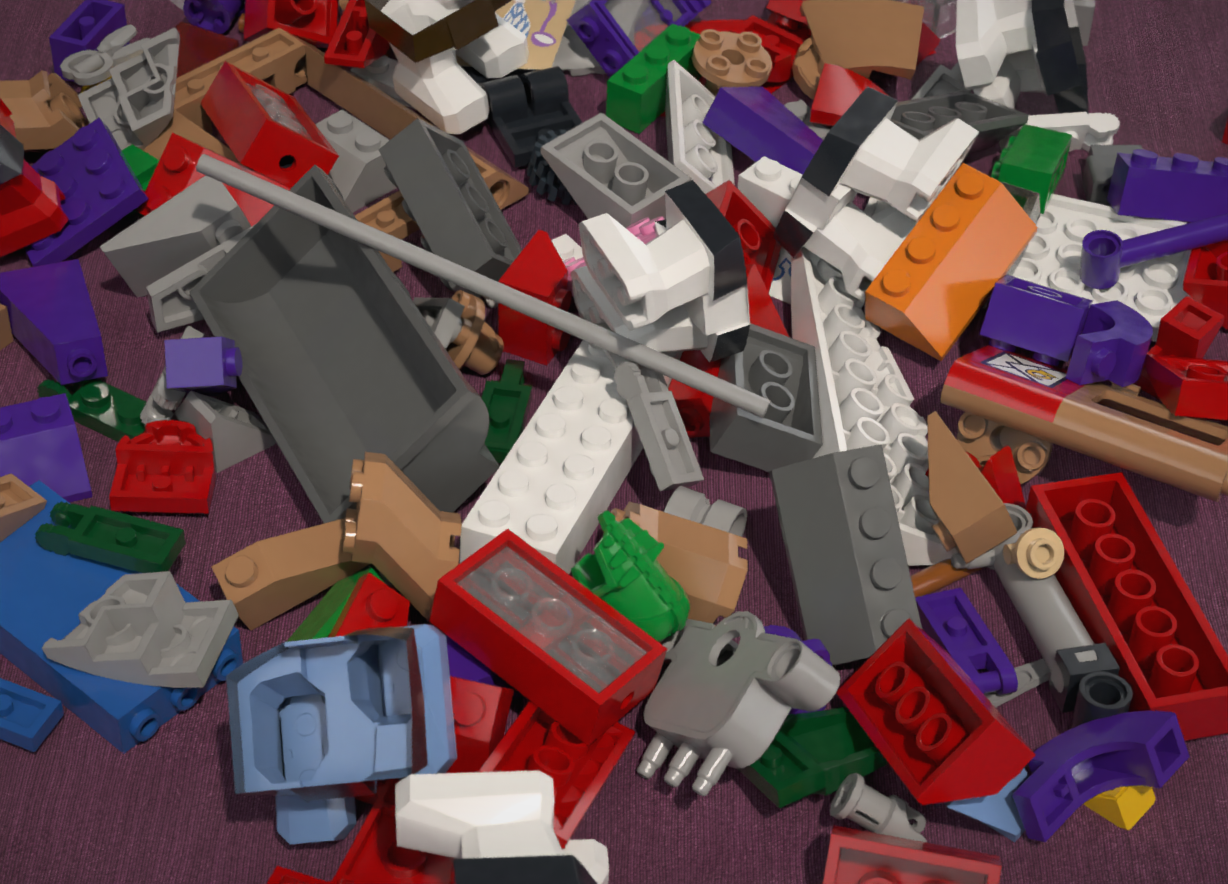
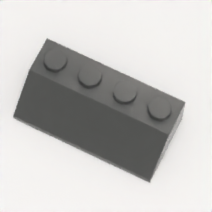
[890,90,1029,157]
[378,118,522,297]
[769,444,922,666]

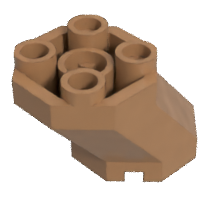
[0,70,90,153]
[343,452,462,620]
[611,502,748,626]

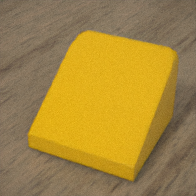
[1083,786,1155,830]

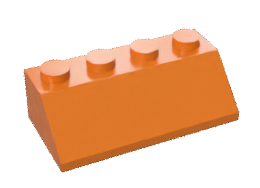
[865,163,1037,361]

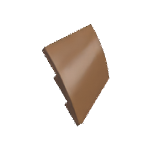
[800,0,924,80]

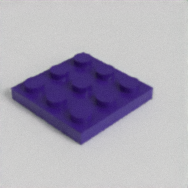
[24,117,148,267]

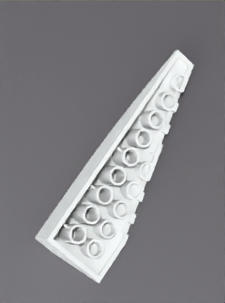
[791,247,958,566]

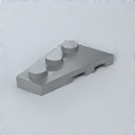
[146,224,256,332]

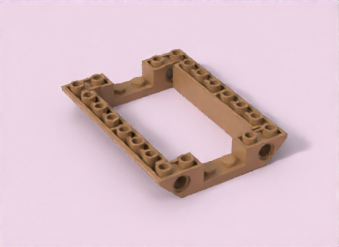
[143,28,528,272]

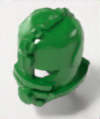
[571,510,691,642]

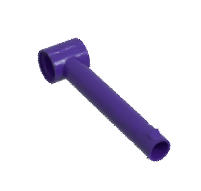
[1079,213,1228,289]

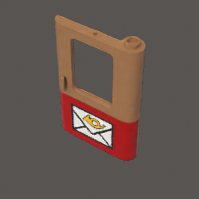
[941,345,1228,502]

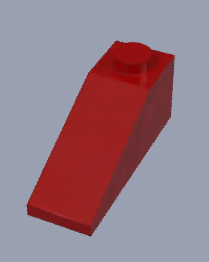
[324,0,390,68]

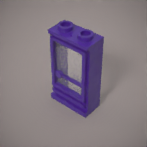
[567,0,712,78]

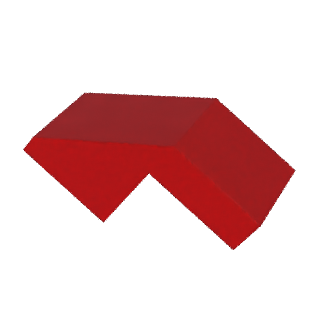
[1133,296,1225,400]

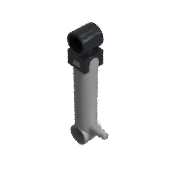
[951,503,1133,729]

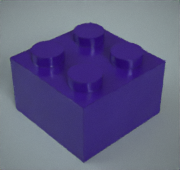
[980,274,1093,366]

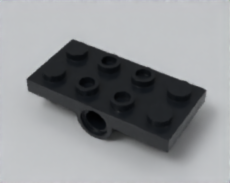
[460,66,583,168]

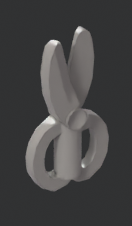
[60,24,150,85]

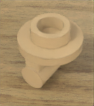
[1003,527,1064,579]

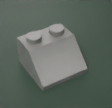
[315,110,397,213]

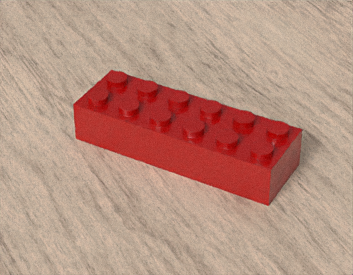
[1025,472,1228,741]

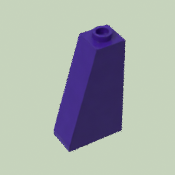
[702,86,823,175]
[0,259,108,385]

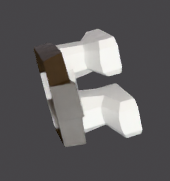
[364,0,529,134]

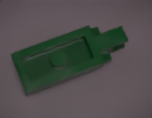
[481,359,532,463]

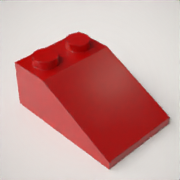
[136,132,291,226]

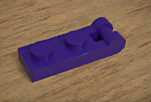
[915,587,1018,695]

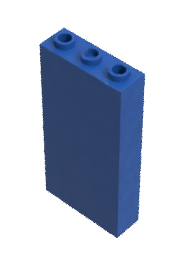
[0,480,243,754]

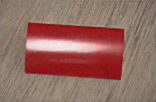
[1144,354,1228,420]
[478,701,636,850]

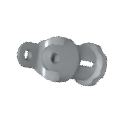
[830,773,927,842]

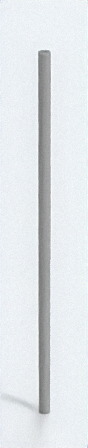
[196,154,771,418]

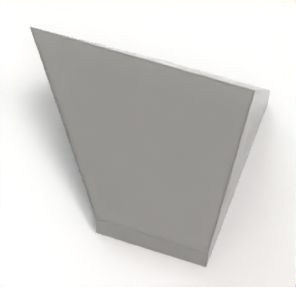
[171,391,276,473]

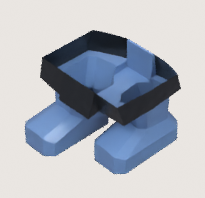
[226,624,457,844]

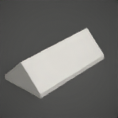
[665,60,735,194]

